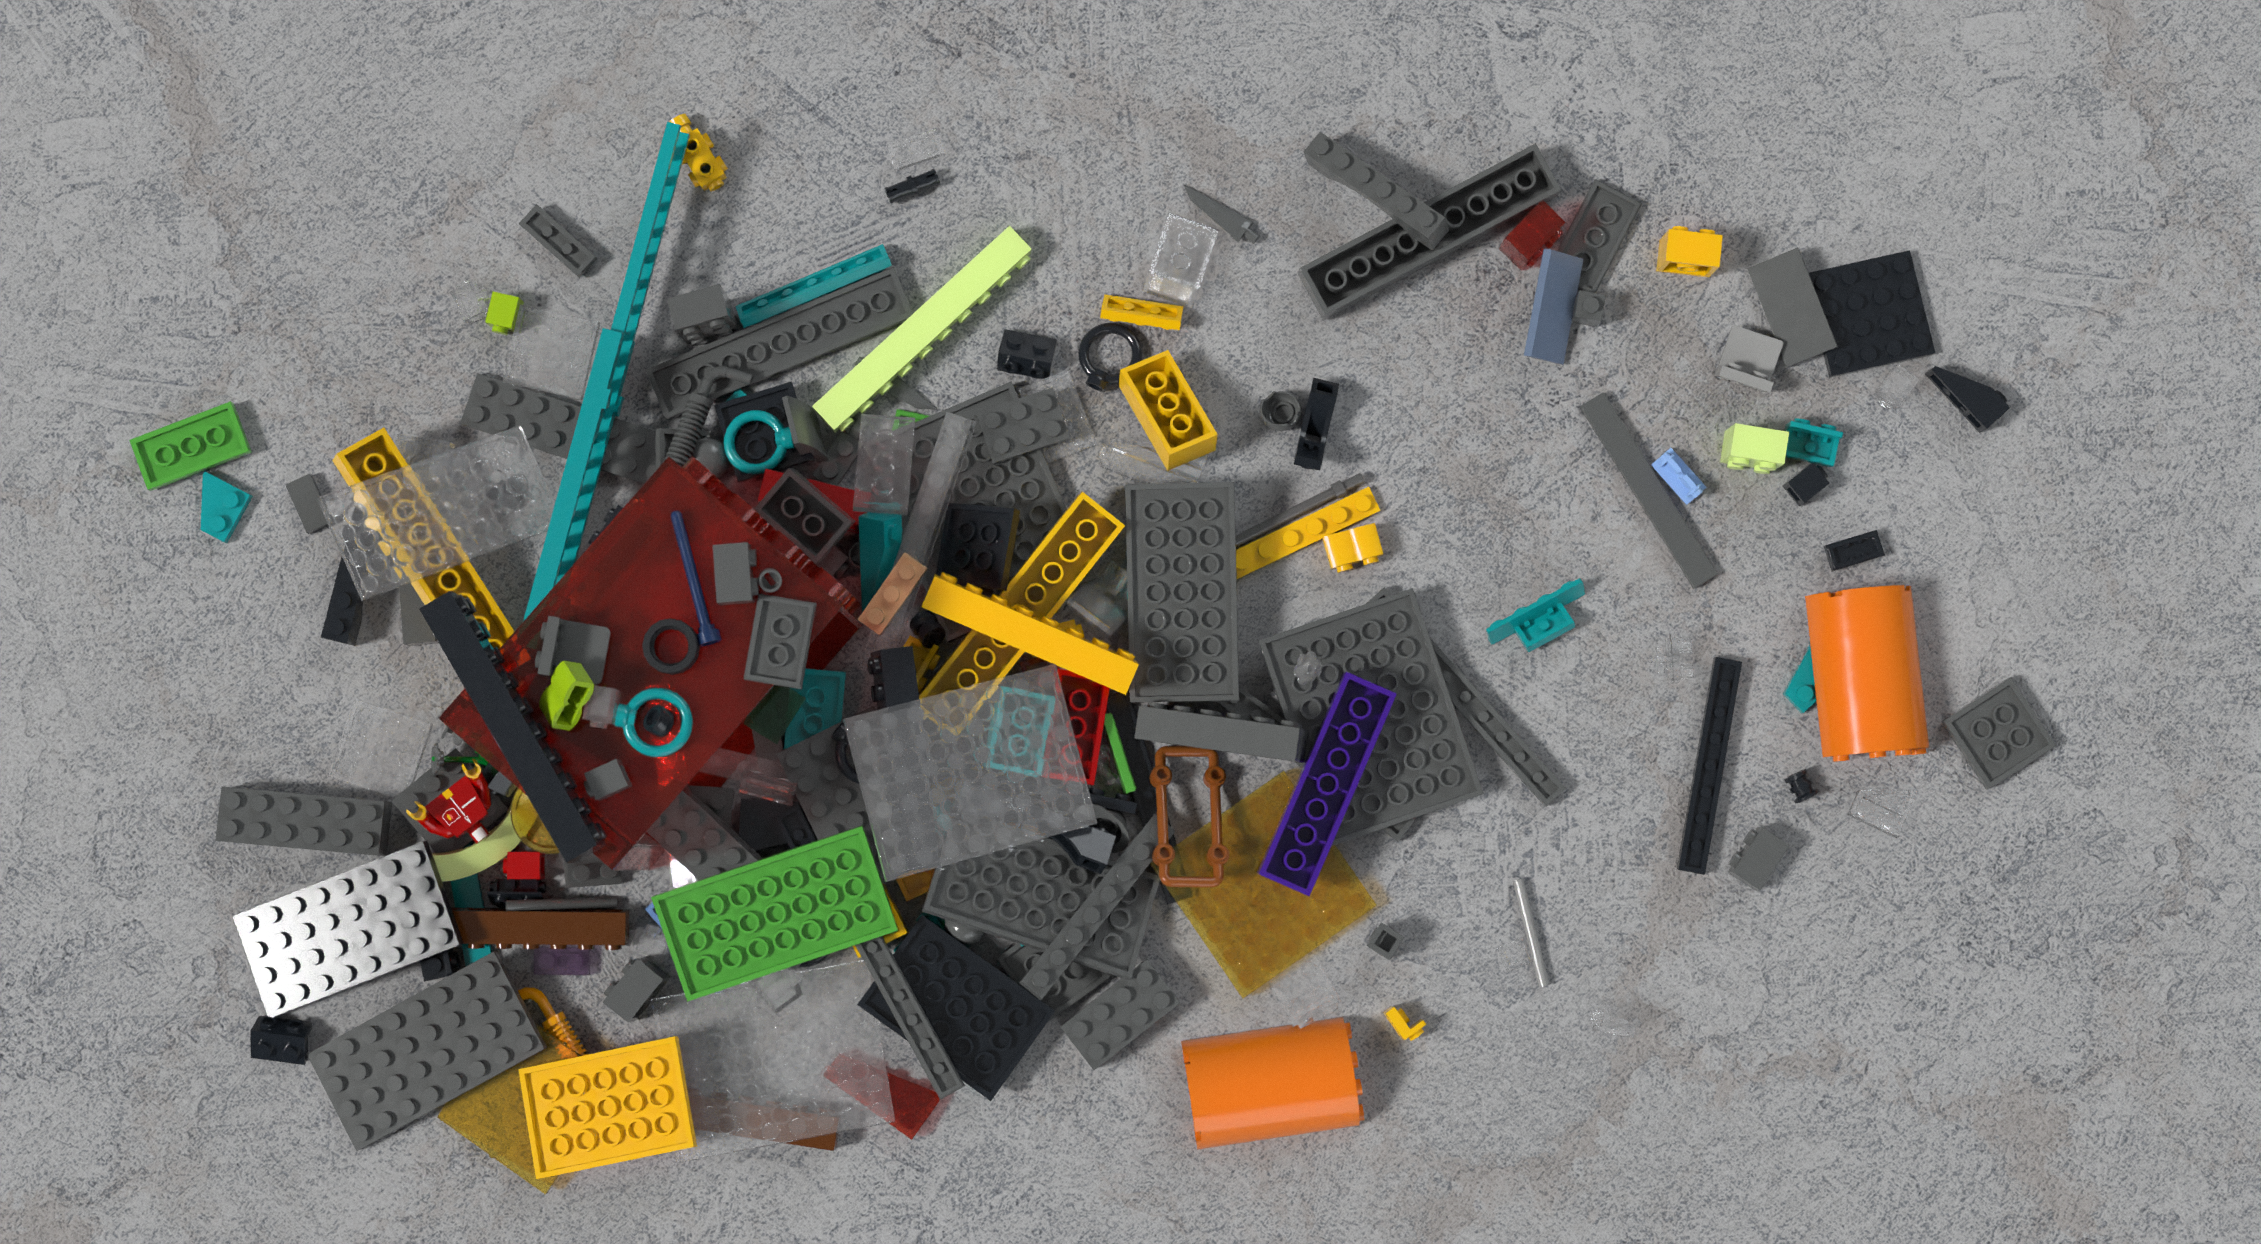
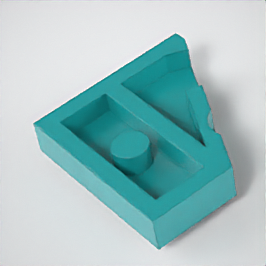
[200,471,253,543]

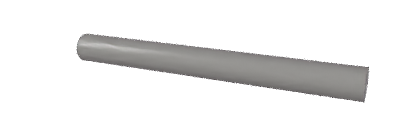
[1513,878,1550,987]

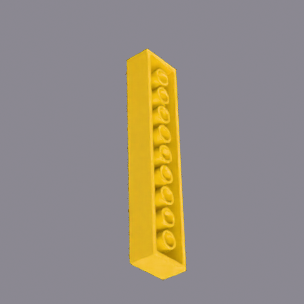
[332,427,532,673]
[919,491,1125,739]

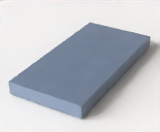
[1524,249,1583,365]

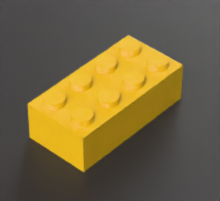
[1119,350,1218,471]

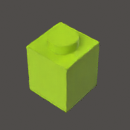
[485,291,524,335]

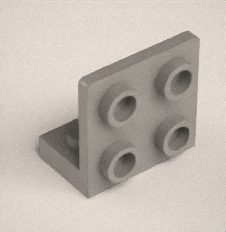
[1715,325,1783,393]

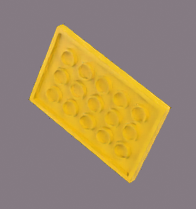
[518,1036,697,1179]

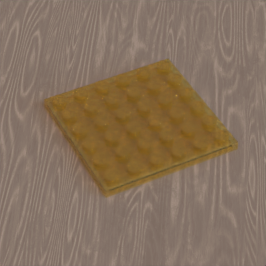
[1150,771,1377,999]

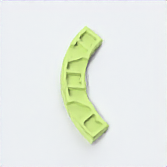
[432,784,538,882]

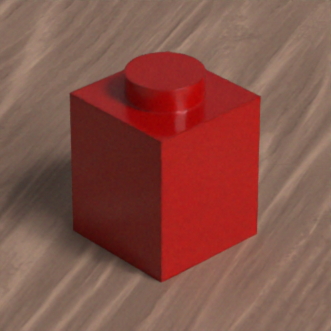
[503,852,545,879]

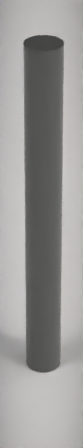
[506,897,617,911]

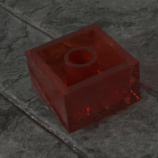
[1498,200,1566,271]

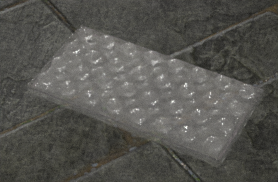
[317,425,555,601]

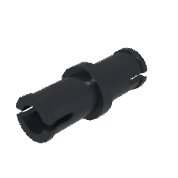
[884,169,940,204]

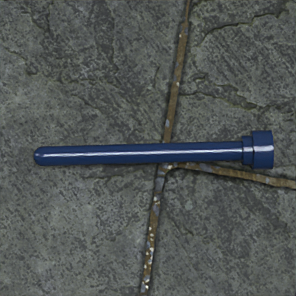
[671,510,722,647]

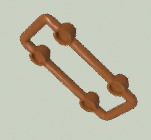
[1149,746,1229,888]

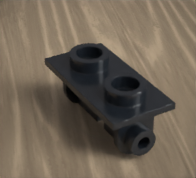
[487,879,546,908]

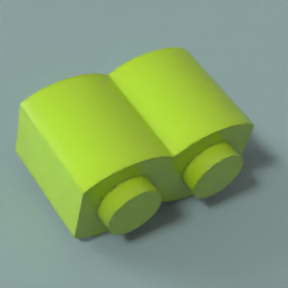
[539,660,594,731]

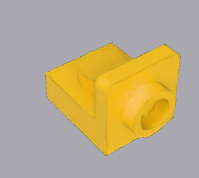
[1383,1006,1426,1041]

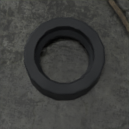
[642,618,700,675]

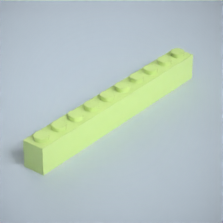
[812,226,1032,433]

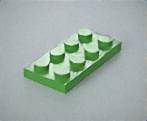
[129,401,252,491]

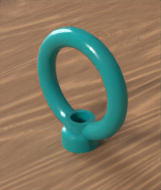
[724,410,795,475]
[615,688,693,757]

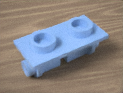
[1651,448,1707,505]

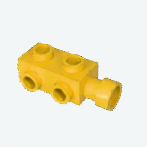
[669,113,728,192]

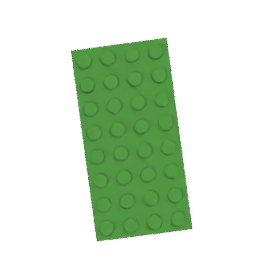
[651,825,898,1002]

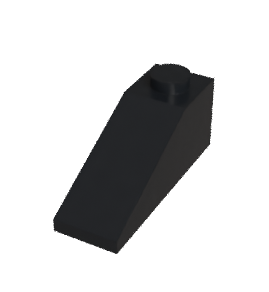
[1925,366,2010,433]

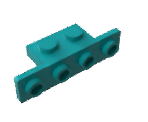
[1486,578,1585,653]

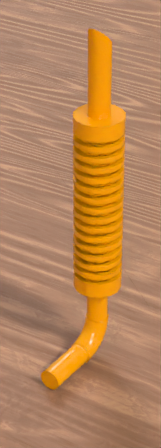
[518,987,589,1059]

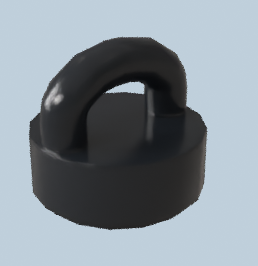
[643,705,675,737]

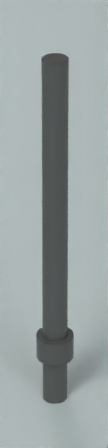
[1236,473,1365,547]

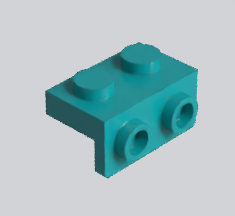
[1784,418,1843,467]

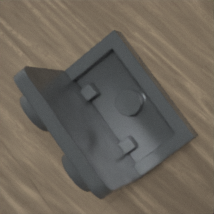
[535,616,611,685]

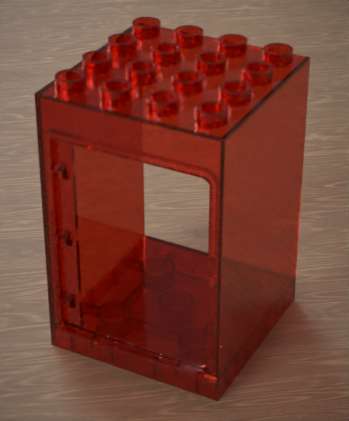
[439,456,862,871]

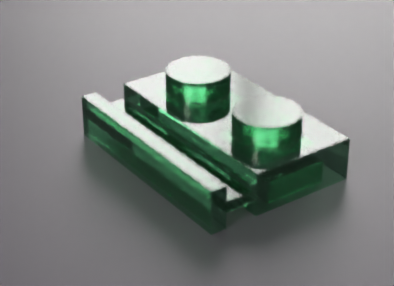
[743,684,806,745]

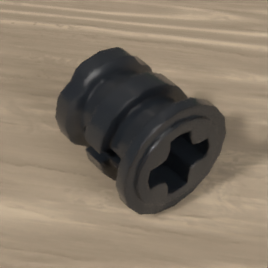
[1784,769,1819,804]

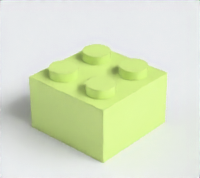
[1720,423,1789,474]

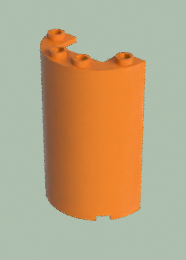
[1805,585,1929,762]
[1181,1017,1365,1150]

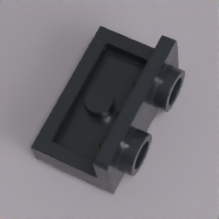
[997,329,1057,380]
[250,1016,312,1065]

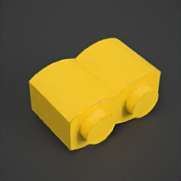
[1322,523,1383,573]

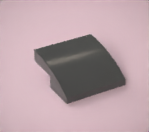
[782,396,828,463]

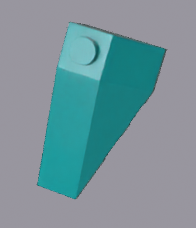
[859,503,903,612]

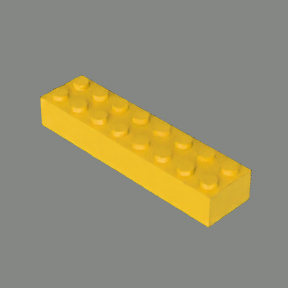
[921,572,1139,695]

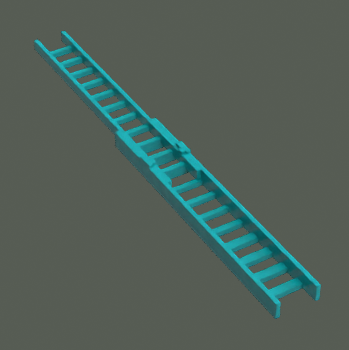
[517,122,690,651]

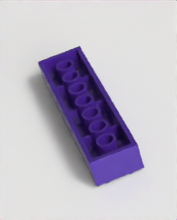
[1257,672,1397,896]

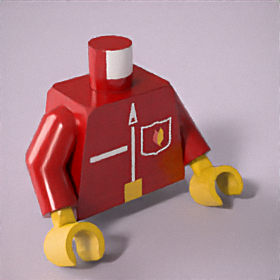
[406,759,491,844]

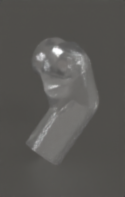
[1096,745,1119,786]

